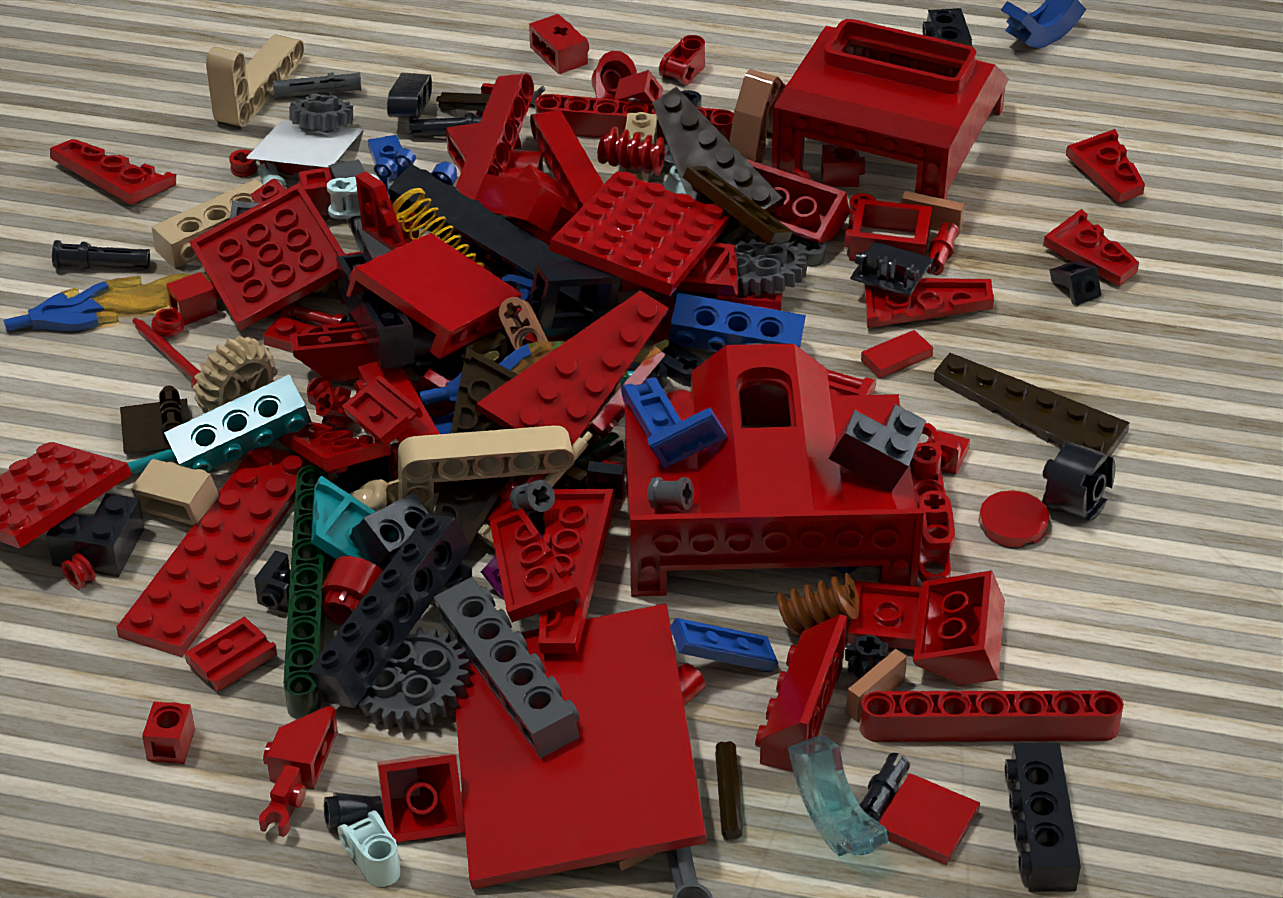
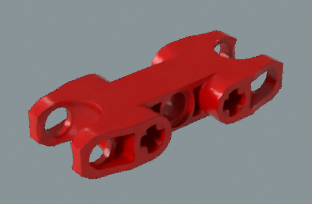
[910,423,955,582]

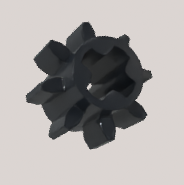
[845,635,889,678]

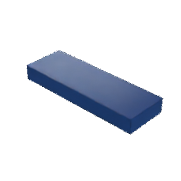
[670,618,778,672]

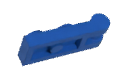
[621,377,681,438]

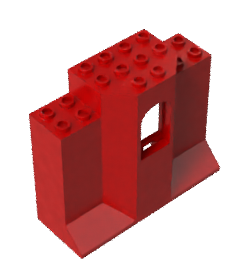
[625,344,924,597]

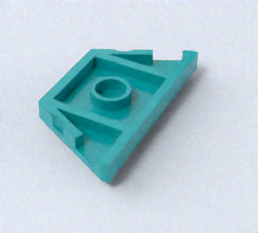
[311,476,388,571]

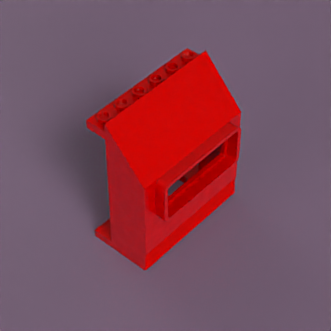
[771,19,1009,200]

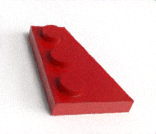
[1066,129,1145,203]
[1043,209,1139,286]

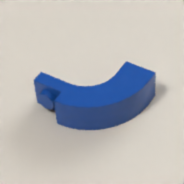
[1001,0,1086,48]

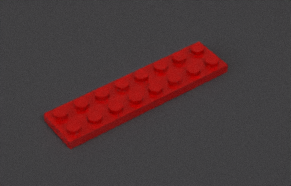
[116,446,315,657]

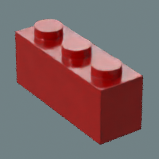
[474,172,564,233]

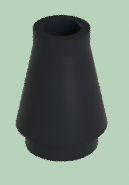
[323,792,383,831]

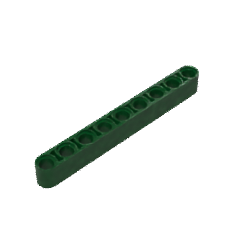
[283,465,329,720]

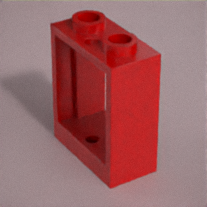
[844,199,932,261]

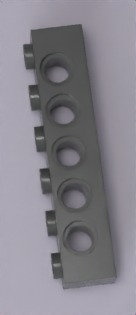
[434,577,580,759]

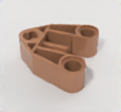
[730,69,786,163]

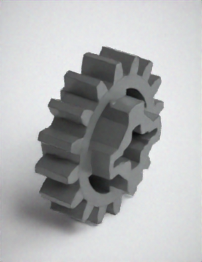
[289,93,353,133]

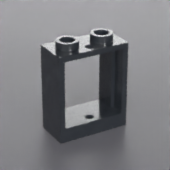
[529,261,622,336]

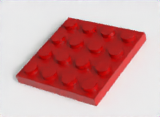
[189,182,346,331]
[0,442,133,549]

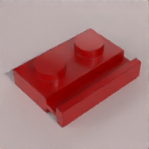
[342,375,423,447]
[185,616,278,692]

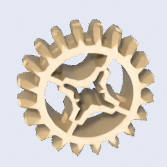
[192,336,278,413]

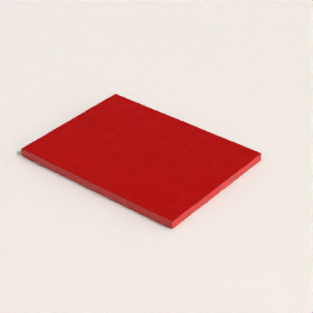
[455,603,708,889]

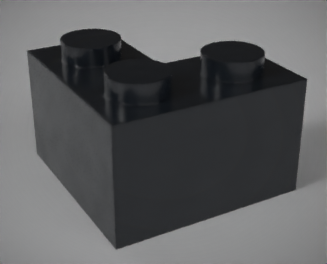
[828,404,926,492]
[46,493,145,577]

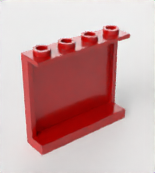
[346,233,523,359]

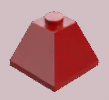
[377,754,465,842]

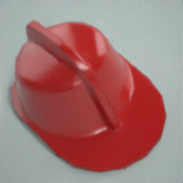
[591,50,637,100]

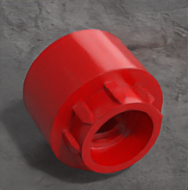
[321,556,383,626]

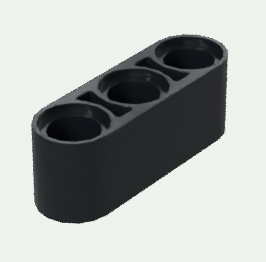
[387,72,432,119]

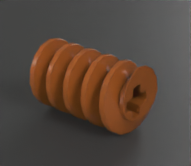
[777,573,859,635]

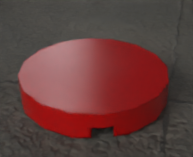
[978,490,1050,548]

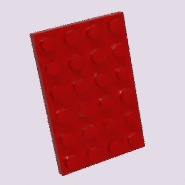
[549,171,731,296]

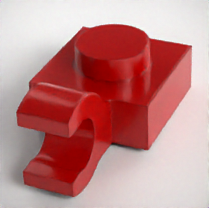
[259,765,306,837]

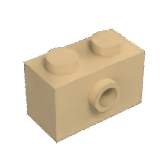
[131,459,219,525]

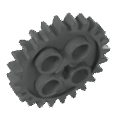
[728,239,807,296]
[356,627,472,731]

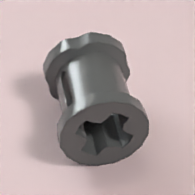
[647,477,694,510]
[510,480,555,515]

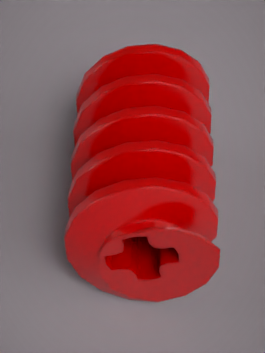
[597,127,665,176]

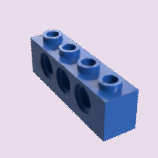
[669,293,806,352]

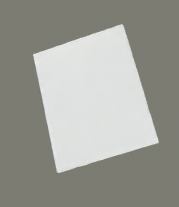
[246,120,363,168]

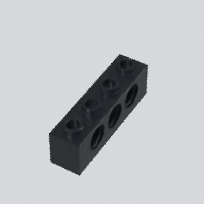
[1004,743,1081,892]

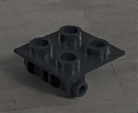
[850,241,933,297]

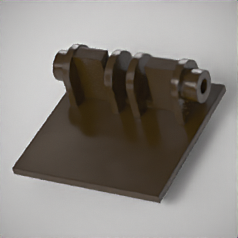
[120,385,190,454]

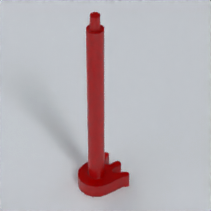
[132,318,201,392]

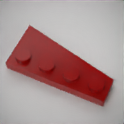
[50,139,176,205]
[864,278,994,328]
[280,422,392,474]
[489,508,581,623]

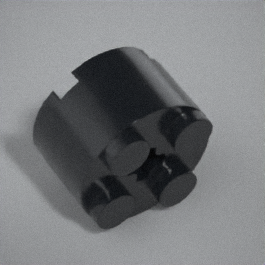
[1042,441,1116,521]

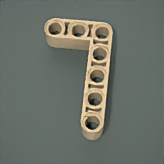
[206,34,304,127]
[398,426,575,514]

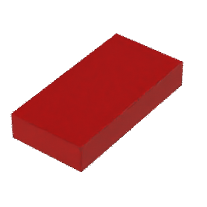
[861,330,934,378]

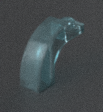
[788,735,889,857]

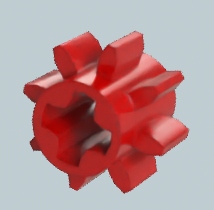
[315,386,353,429]

